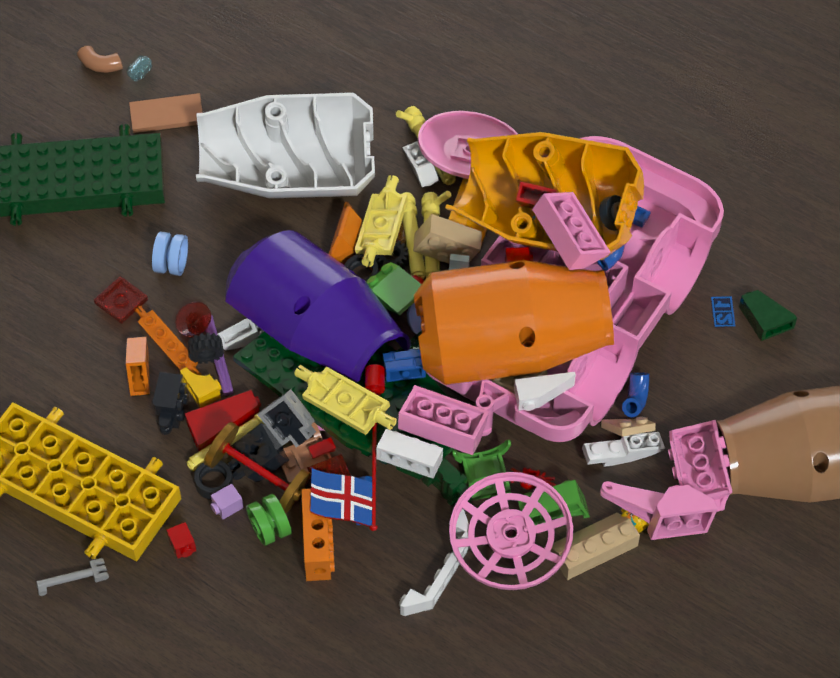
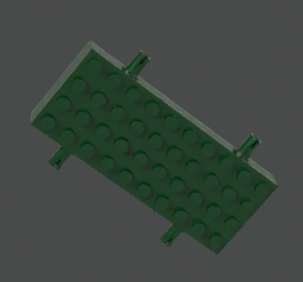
[0,124,165,226]

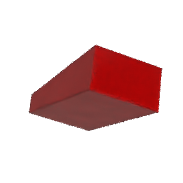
[308,437,336,459]

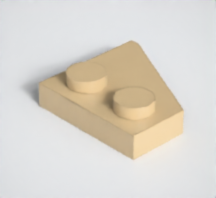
[601,417,655,437]

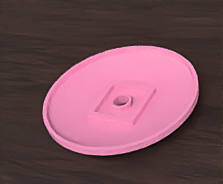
[418,111,518,179]

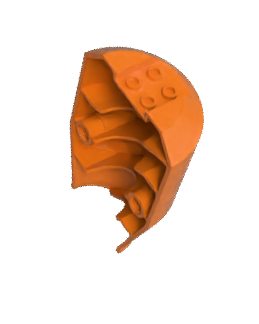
[414,260,614,385]

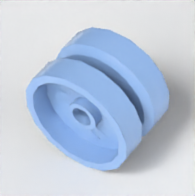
[152,231,188,276]

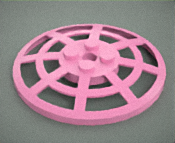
[449,472,573,590]

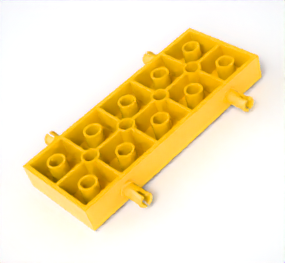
[0,402,181,562]

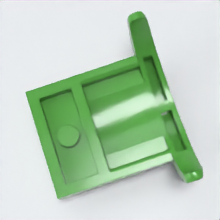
[452,440,511,501]

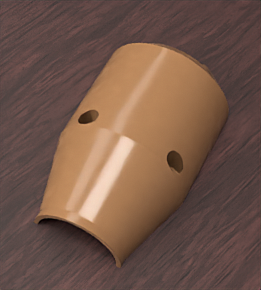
[716,386,840,503]

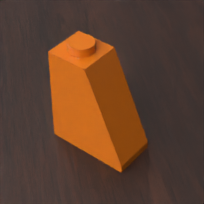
[126,337,150,396]

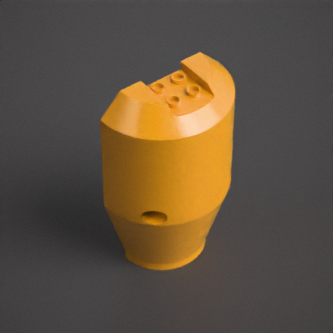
[445,132,644,260]

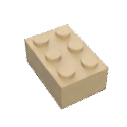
[413,214,482,263]

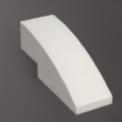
[217,318,264,350]

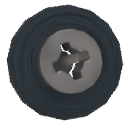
[599,195,622,231]

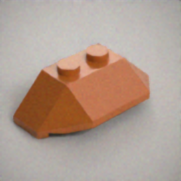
[329,202,362,265]

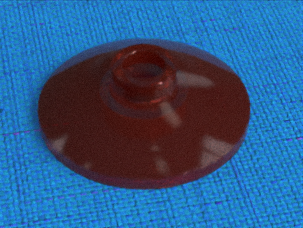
[175,302,211,337]

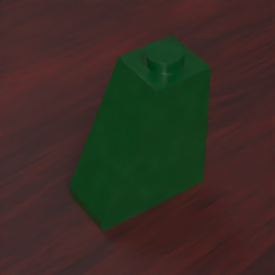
[739,290,797,341]

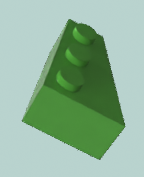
[518,480,590,525]

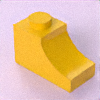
[180,367,222,408]

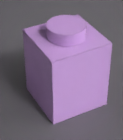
[210,484,244,519]

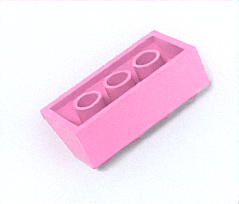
[532,192,610,270]
[398,385,489,455]

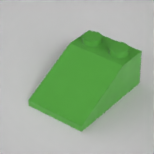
[367,262,422,315]

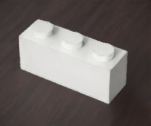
[376,429,443,478]

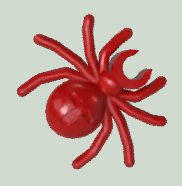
[510,467,556,490]

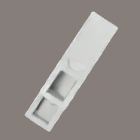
[582,432,665,467]

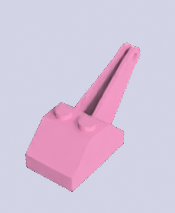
[600,481,718,540]

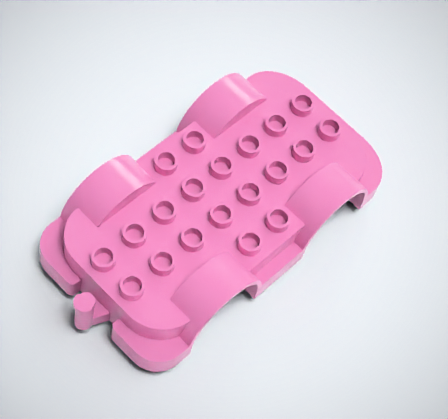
[426,136,724,442]

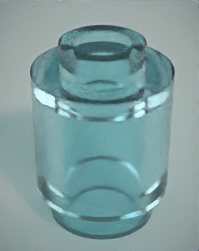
[127,55,152,81]

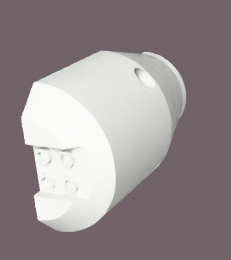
[196,93,375,198]

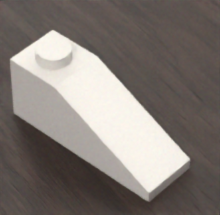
[402,141,439,187]
[514,372,576,411]

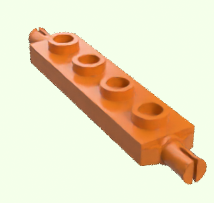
[135,306,202,375]

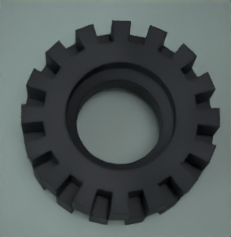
[375,240,408,270]
[187,333,224,364]

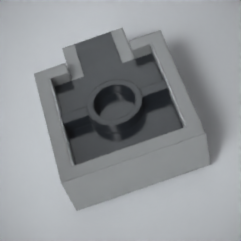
[257,389,316,447]

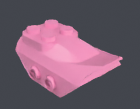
[668,420,733,512]

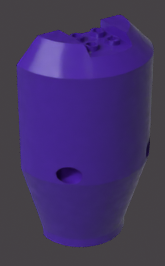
[225,230,410,383]

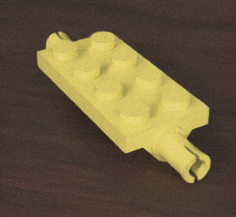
[355,175,408,267]
[295,365,397,435]

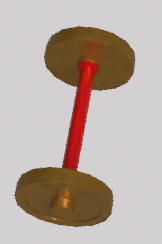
[204,422,311,514]

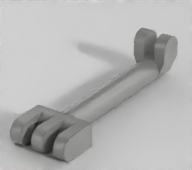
[36,558,109,596]

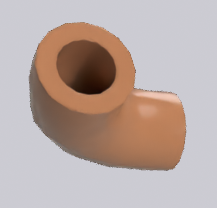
[77,46,123,73]

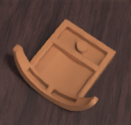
[281,423,336,484]

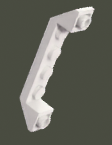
[399,509,470,616]

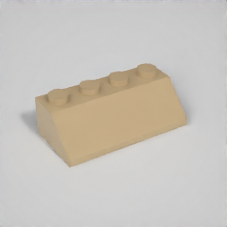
[550,513,640,580]

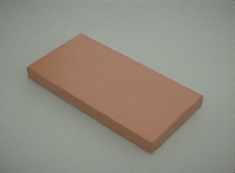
[129,93,202,133]

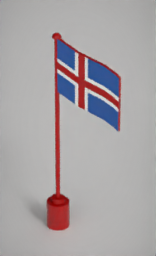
[310,364,385,531]

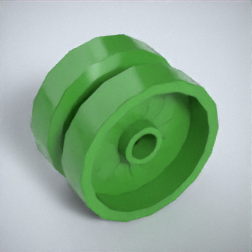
[246,494,291,546]

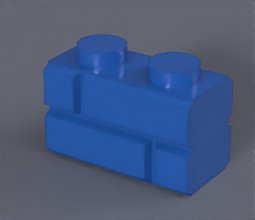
[383,349,426,382]

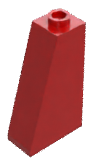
[185,390,261,452]

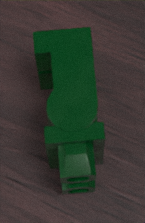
[422,457,471,509]

